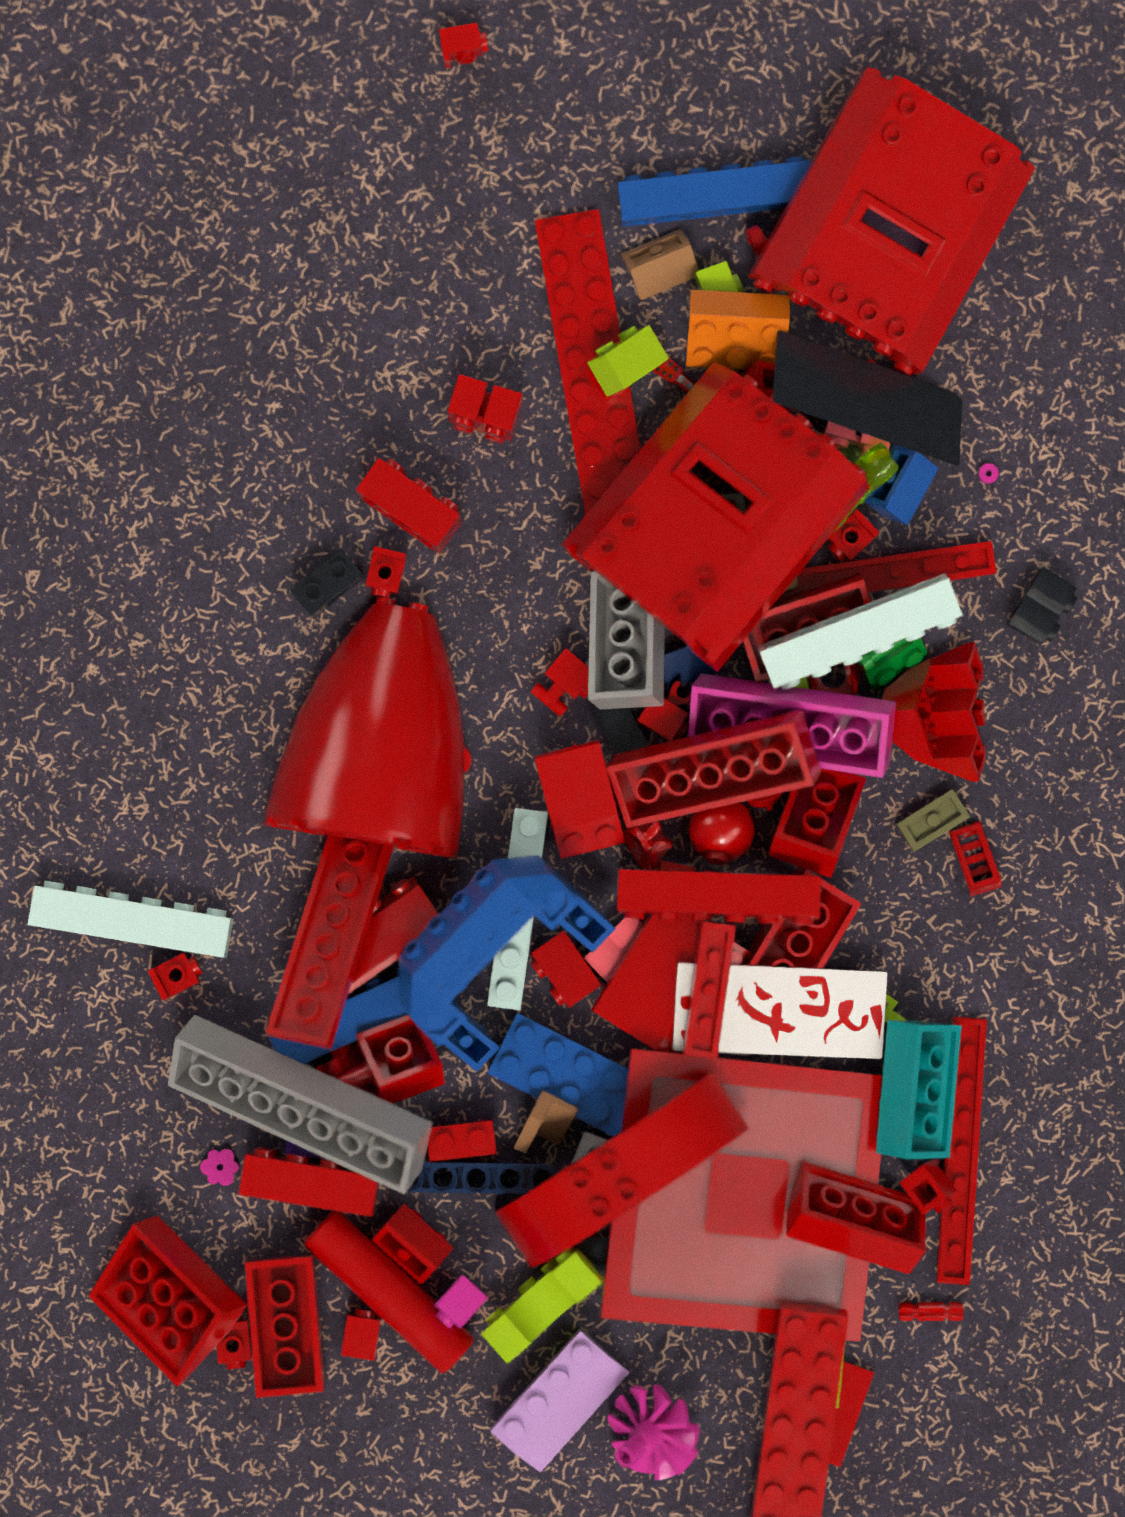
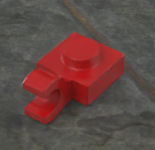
[316,1042,362,1076]

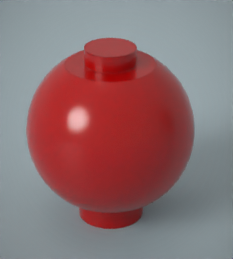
[689,802,755,865]

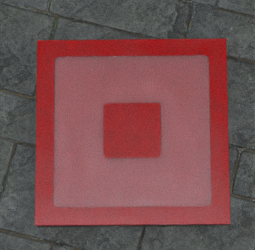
[600,1049,883,1342]

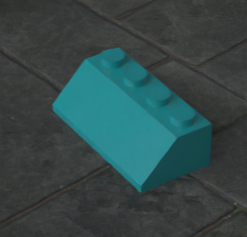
[876,1020,962,1159]

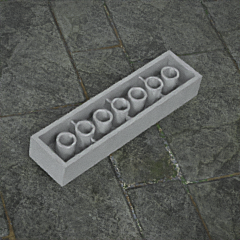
[168,1015,432,1194]

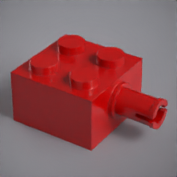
[334,1015,445,1104]

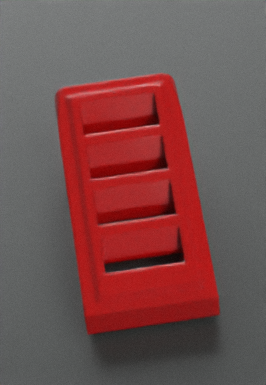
[948,821,1002,897]

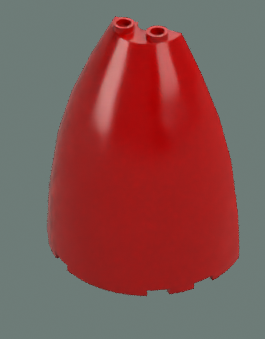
[263,597,465,859]

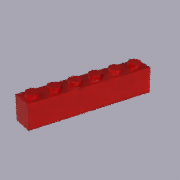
[617,869,821,925]

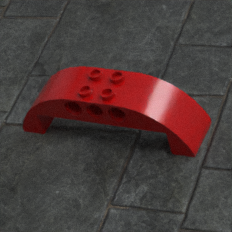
[494,1071,749,1268]

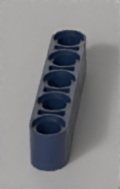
[407,1161,557,1194]

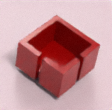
[447,374,523,444]

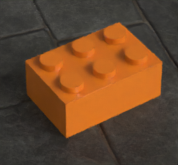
[686,290,790,370]

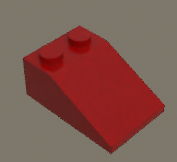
[534,740,625,859]

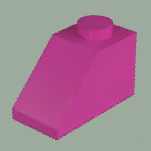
[434,1275,487,1329]

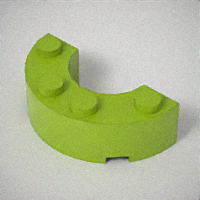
[481,1247,605,1364]

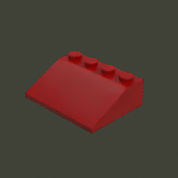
[591,914,752,1054]
[88,1215,247,1386]

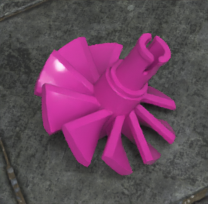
[608,1384,699,1480]

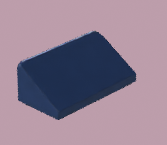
[664,646,721,692]

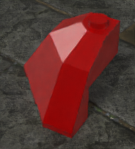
[881,642,986,782]

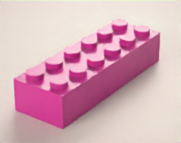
[688,673,896,778]

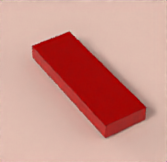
[829,1361,874,1467]

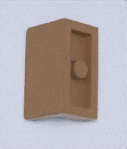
[621,229,699,300]
[514,1090,578,1154]

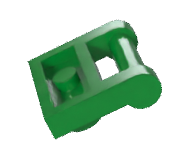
[858,637,928,691]

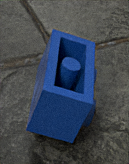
[863,444,939,526]

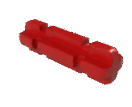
[898,1302,964,1321]

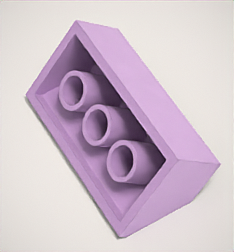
[490,1327,630,1472]

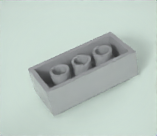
[588,571,665,710]

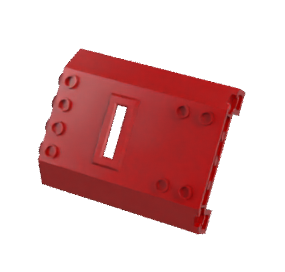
[747,67,1035,376]
[561,362,869,672]

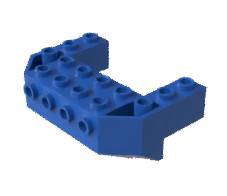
[399,855,616,1072]

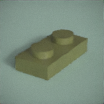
[896,789,970,852]

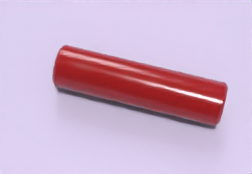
[304,1210,474,1373]

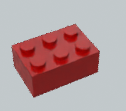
[356,458,462,555]
[768,768,867,878]

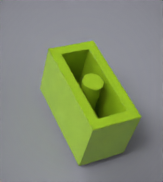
[587,325,669,397]

